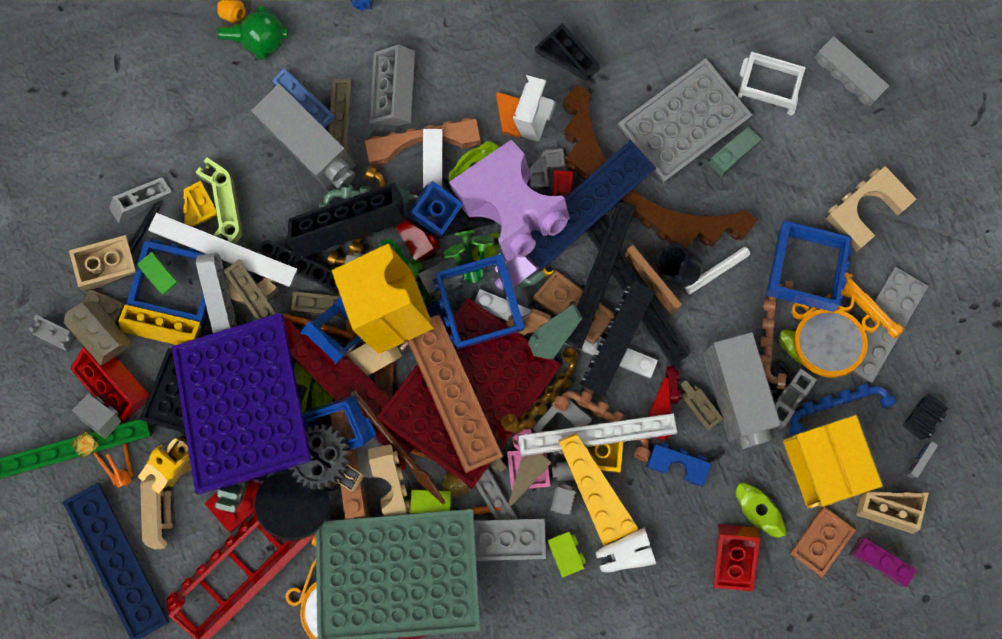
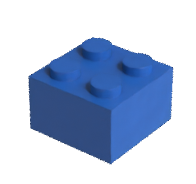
[406,181,463,236]

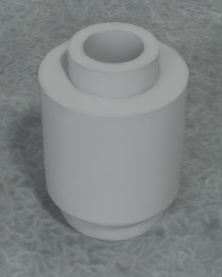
[552,461,575,481]

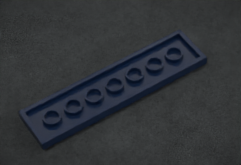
[528,140,656,270]
[63,483,170,639]

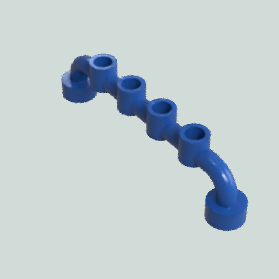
[788,384,897,437]

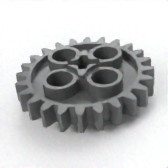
[289,425,351,490]

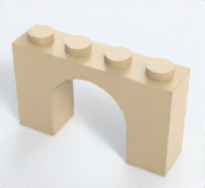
[826,166,916,252]

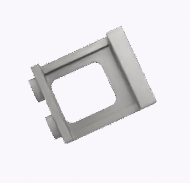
[532,399,592,456]

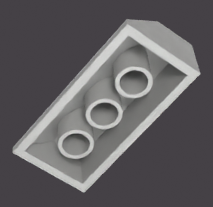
[369,45,415,126]

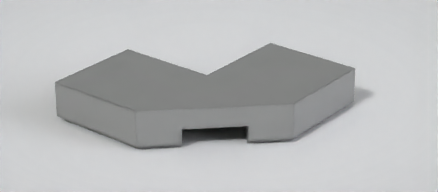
[529,148,565,190]

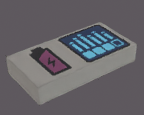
[905,441,937,478]

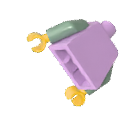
[494,247,554,290]

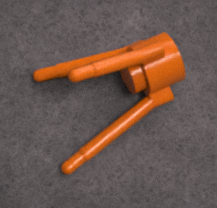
[94,444,134,488]

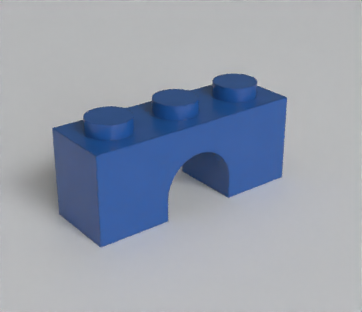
[646,442,711,487]

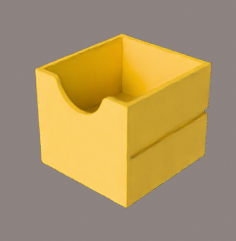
[332,243,434,354]
[782,415,882,509]

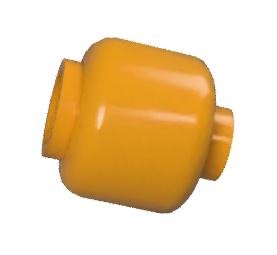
[217,0,246,23]

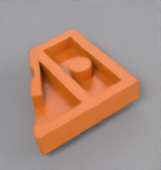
[496,92,521,138]

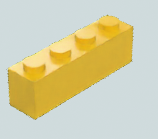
[118,305,202,345]

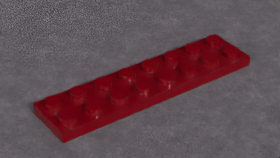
[290,335,415,463]

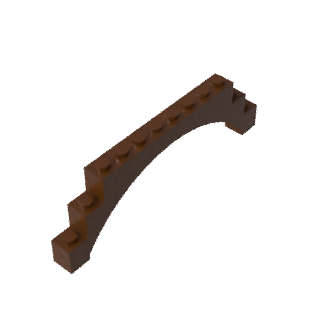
[563,83,758,248]

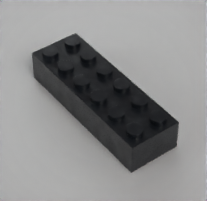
[287,182,405,258]
[580,281,655,401]

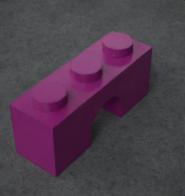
[849,538,917,587]

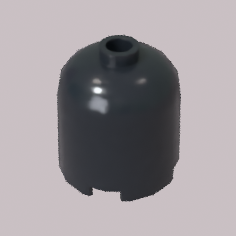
[655,243,703,287]

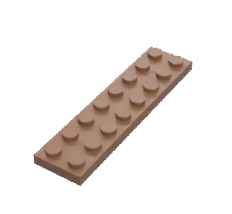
[407,315,503,473]

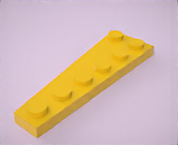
[558,432,639,545]

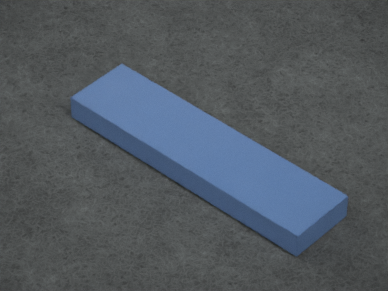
[272,68,335,129]

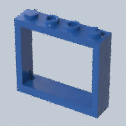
[766,221,852,312]
[126,239,208,327]
[433,254,525,350]

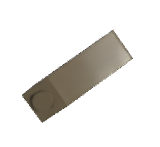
[508,453,552,507]

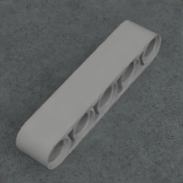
[196,253,237,334]

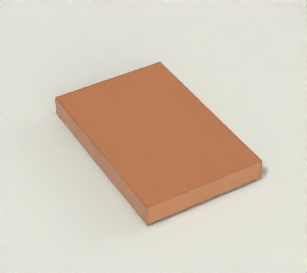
[789,506,856,578]

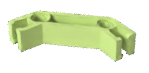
[196,157,242,244]

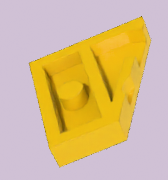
[184,180,217,228]

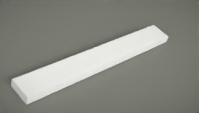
[148,213,298,288]
[518,413,677,456]

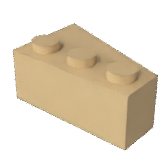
[856,492,929,534]

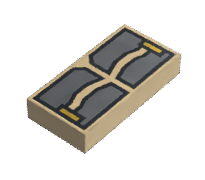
[327,455,364,492]

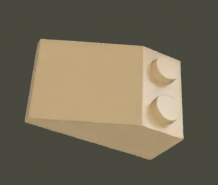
[69,235,136,291]

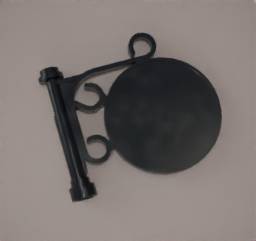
[252,468,340,541]

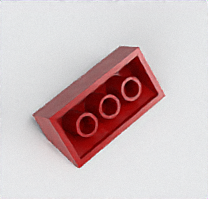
[70,347,149,425]

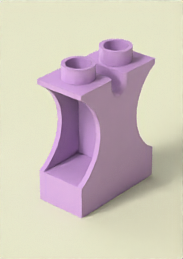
[449,140,570,262]

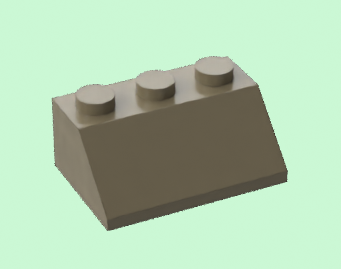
[64,301,133,366]

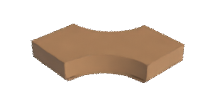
[506,309,551,337]

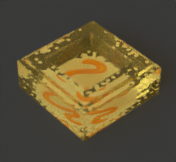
[70,431,99,459]

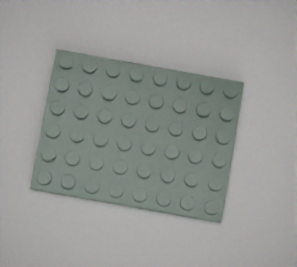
[315,509,481,639]

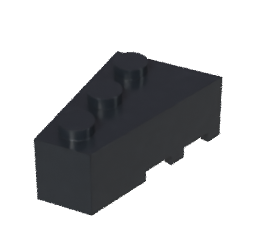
[534,23,600,81]

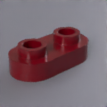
[665,366,682,405]

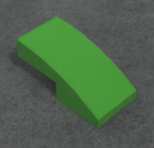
[137,252,178,295]

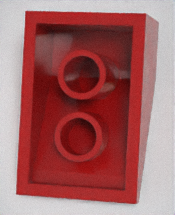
[713,524,760,591]

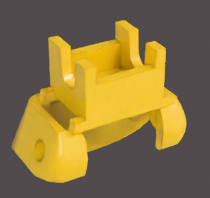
[138,437,191,494]

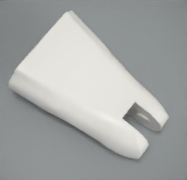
[595,528,656,573]

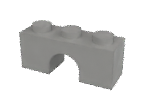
[774,369,817,429]

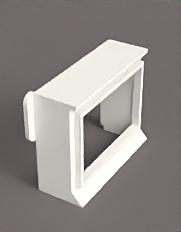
[737,52,806,115]
[513,75,556,142]

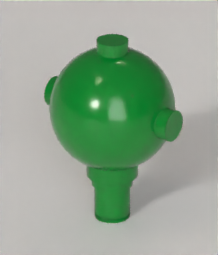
[218,6,288,60]

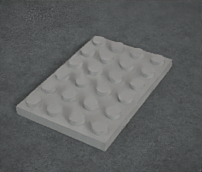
[617,58,753,183]

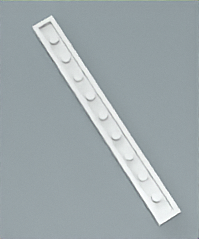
[475,290,658,379]

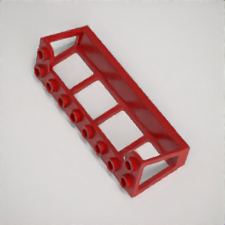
[166,512,315,639]

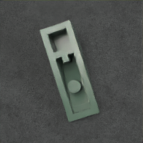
[709,127,762,177]
[528,305,582,360]

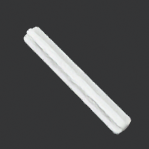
[684,247,751,294]

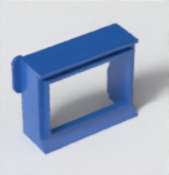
[300,296,363,365]
[303,395,376,459]

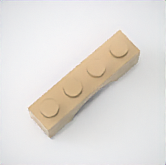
[368,444,411,517]

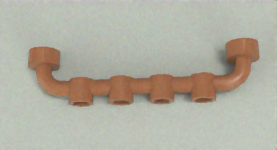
[760,281,793,389]
[552,391,651,462]

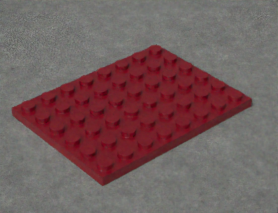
[377,298,561,489]

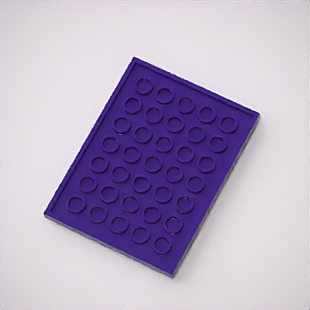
[172,313,312,495]

